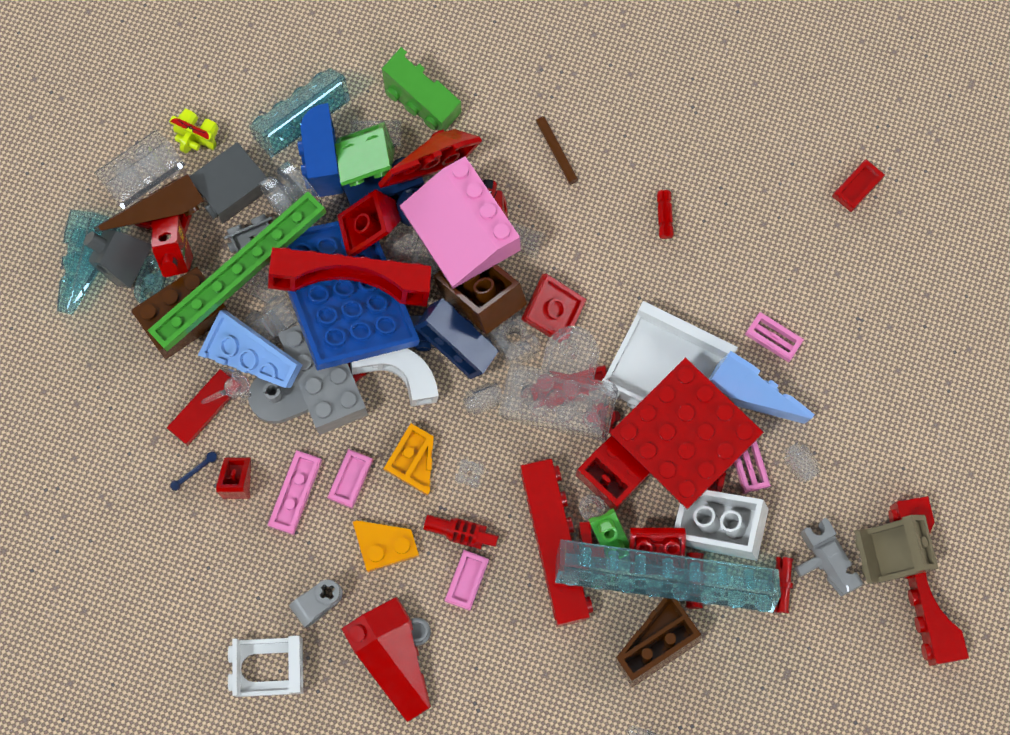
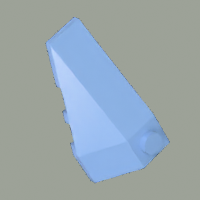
[709,351,815,424]

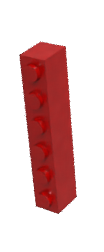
[520,459,593,627]

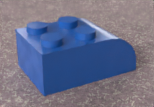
[297,103,343,198]

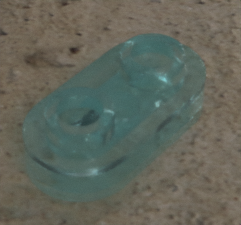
[134,255,166,304]

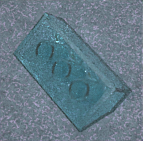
[249,68,350,158]

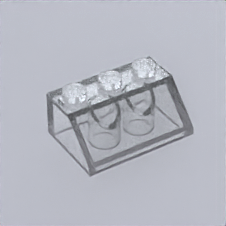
[94,130,185,209]

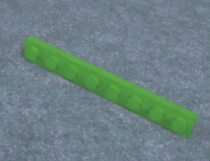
[147,192,327,352]

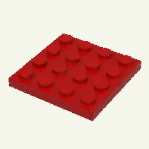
[610,357,764,510]

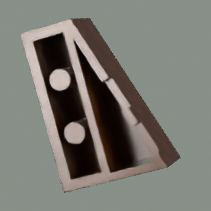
[616,589,701,688]

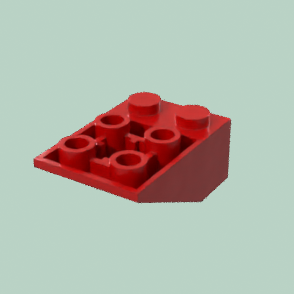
[576,436,650,511]

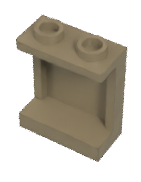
[855,515,939,584]

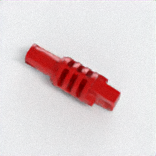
[423,515,499,549]

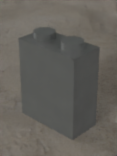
[189,142,271,224]

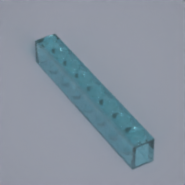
[555,539,781,613]

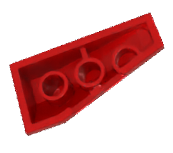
[378,129,482,188]
[341,597,431,722]

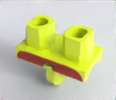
[169,108,219,154]

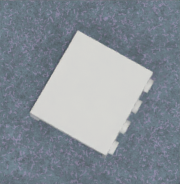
[600,301,738,409]

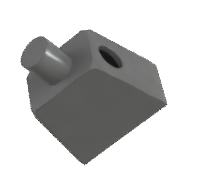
[84,230,152,288]

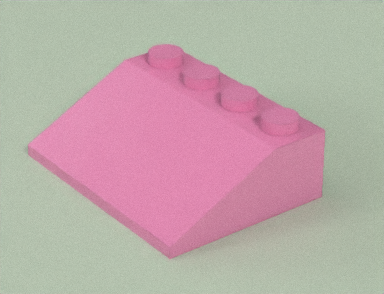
[400,157,521,289]

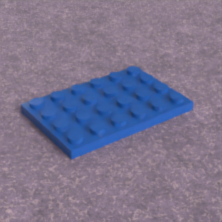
[287,221,420,371]

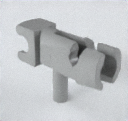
[795,518,864,597]

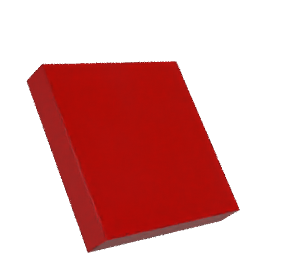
[628,528,686,578]

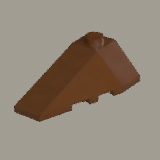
[94,174,204,232]

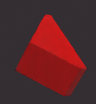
[216,457,251,499]

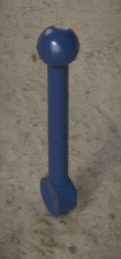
[170,452,218,491]

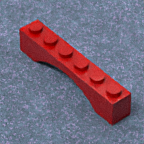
[268,247,431,307]
[888,496,969,666]

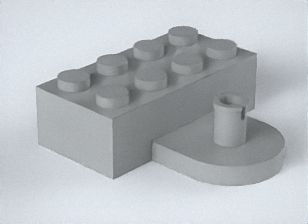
[248,324,368,435]

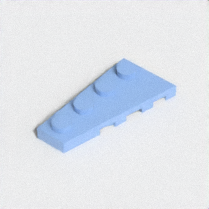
[198,310,302,388]

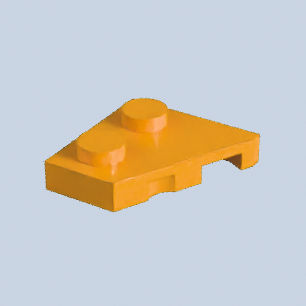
[383,423,434,495]
[353,520,419,572]

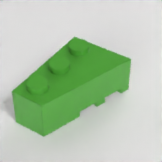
[382,47,461,131]

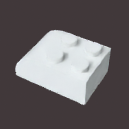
[674,490,769,561]

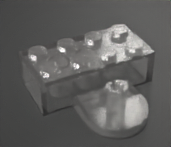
[498,326,618,441]

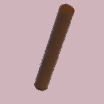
[536,116,578,185]

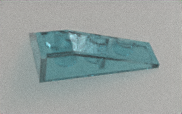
[57,210,121,315]

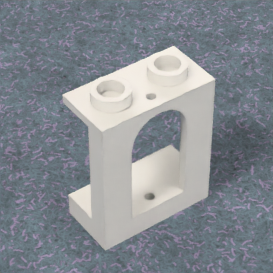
[228,636,304,697]

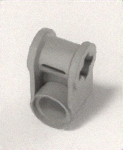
[289,580,343,628]

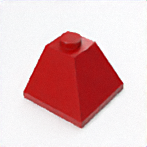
[337,189,401,257]

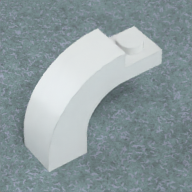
[350,348,438,407]

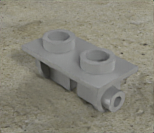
[224,214,272,253]

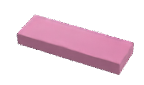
[268,450,322,535]

